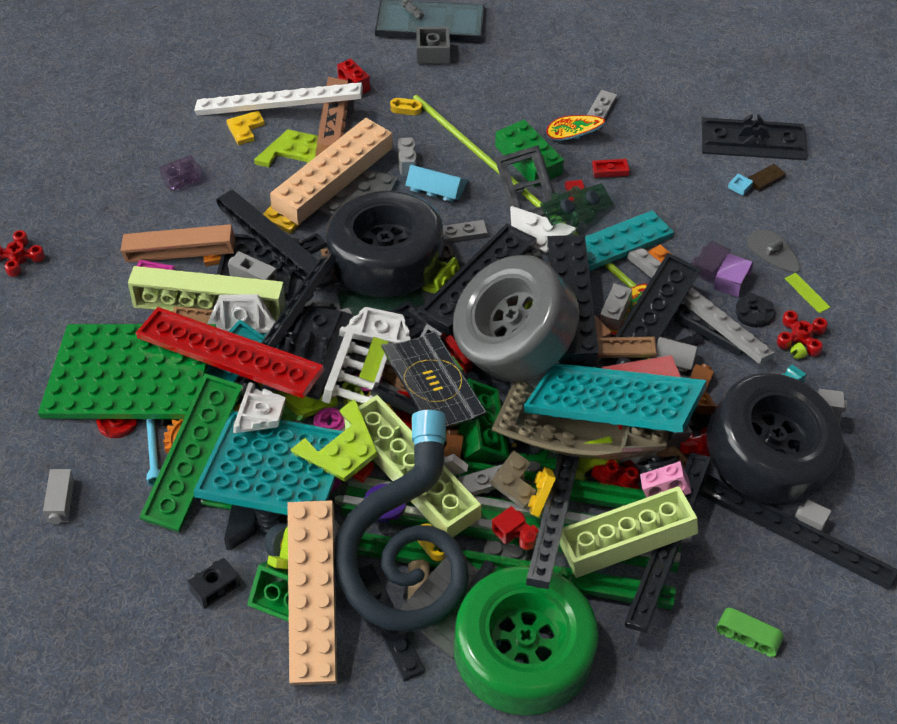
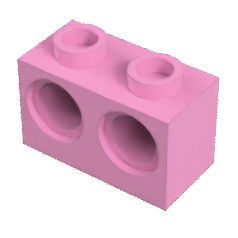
[640,462,692,497]

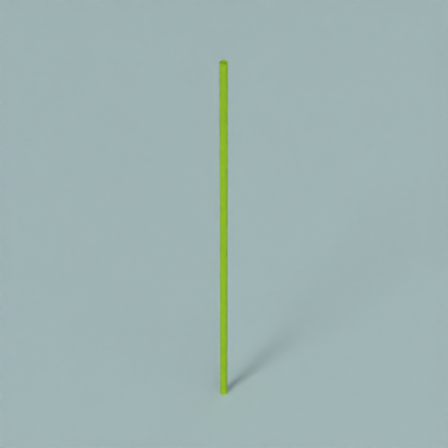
[413,95,637,288]

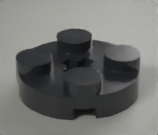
[735,293,774,327]

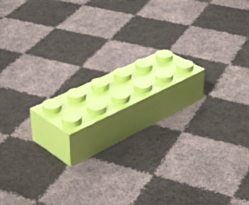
[560,486,698,578]

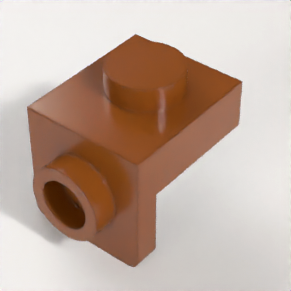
[690,363,715,392]

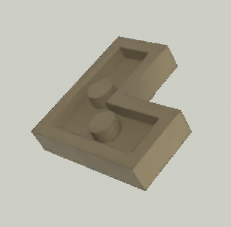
[489,450,536,509]

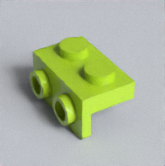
[422,257,460,293]

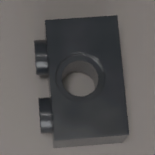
[188,558,241,609]

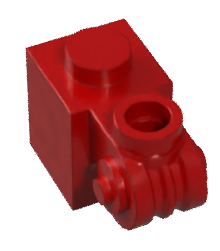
[492,505,539,550]

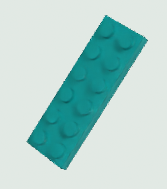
[585,210,674,271]

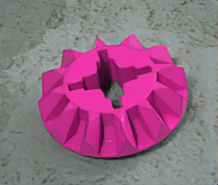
[314,408,345,430]

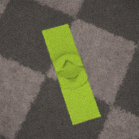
[784,273,830,313]
[359,337,388,382]

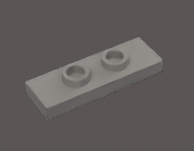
[587,90,617,130]
[443,220,488,243]
[458,464,525,496]

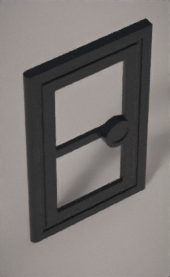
[495,145,559,216]

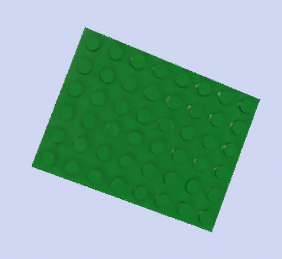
[38,324,217,419]

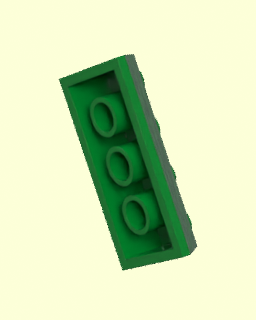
[458,379,510,464]

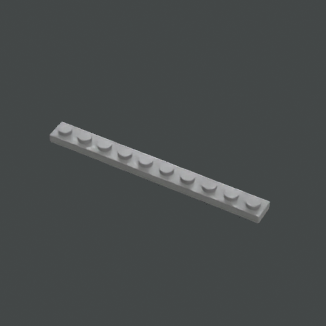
[627,248,774,364]

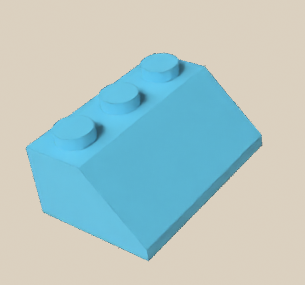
[405,165,469,202]

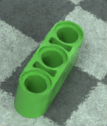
[716,608,784,657]

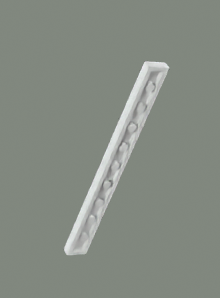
[195,83,363,115]

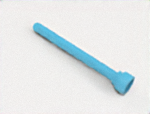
[146,419,160,487]

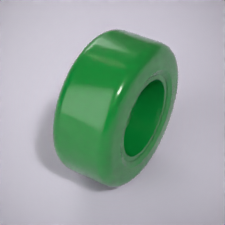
[453,566,598,716]

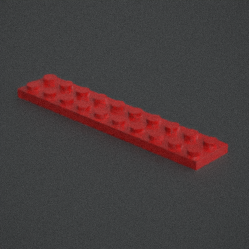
[136,307,324,399]

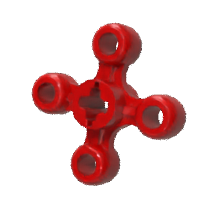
[0,230,45,277]
[777,310,828,357]

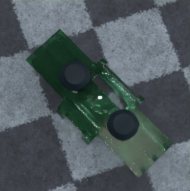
[540,183,614,228]

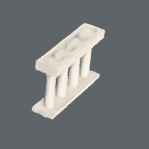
[322,331,390,403]

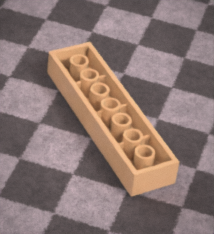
[270,118,393,225]
[288,501,337,685]

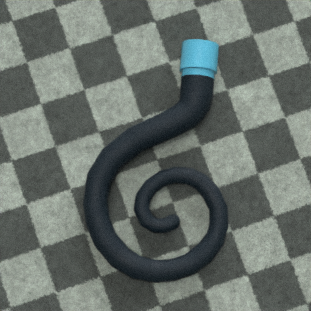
[334,410,469,632]

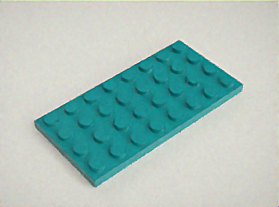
[524,363,707,433]

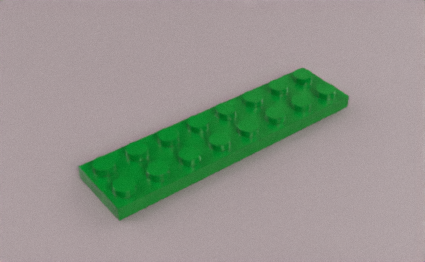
[139,373,243,533]

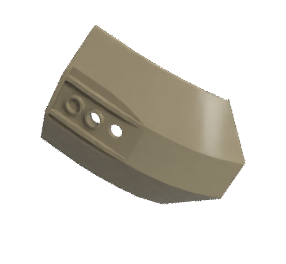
[492,381,669,460]

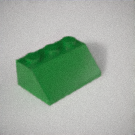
[247,560,289,622]

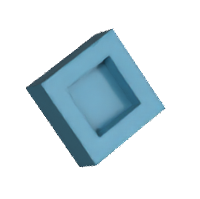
[728,174,753,196]

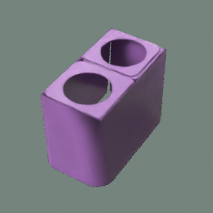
[714,253,753,297]

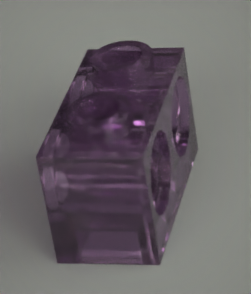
[159,155,202,192]

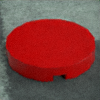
[96,419,137,438]

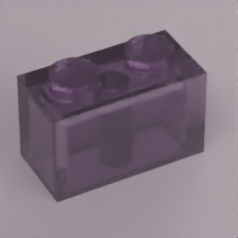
[691,241,731,284]

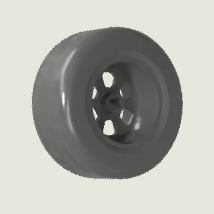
[453,255,579,382]

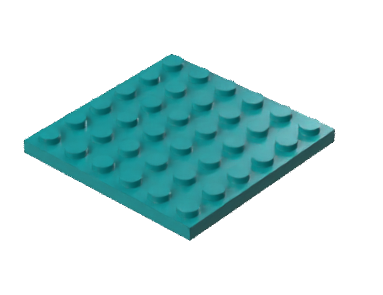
[194,411,344,515]

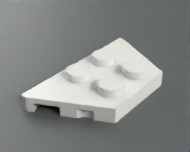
[510,206,576,254]
[207,294,275,333]
[339,307,411,344]
[233,382,285,433]

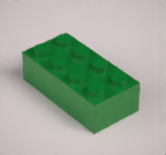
[495,119,564,187]

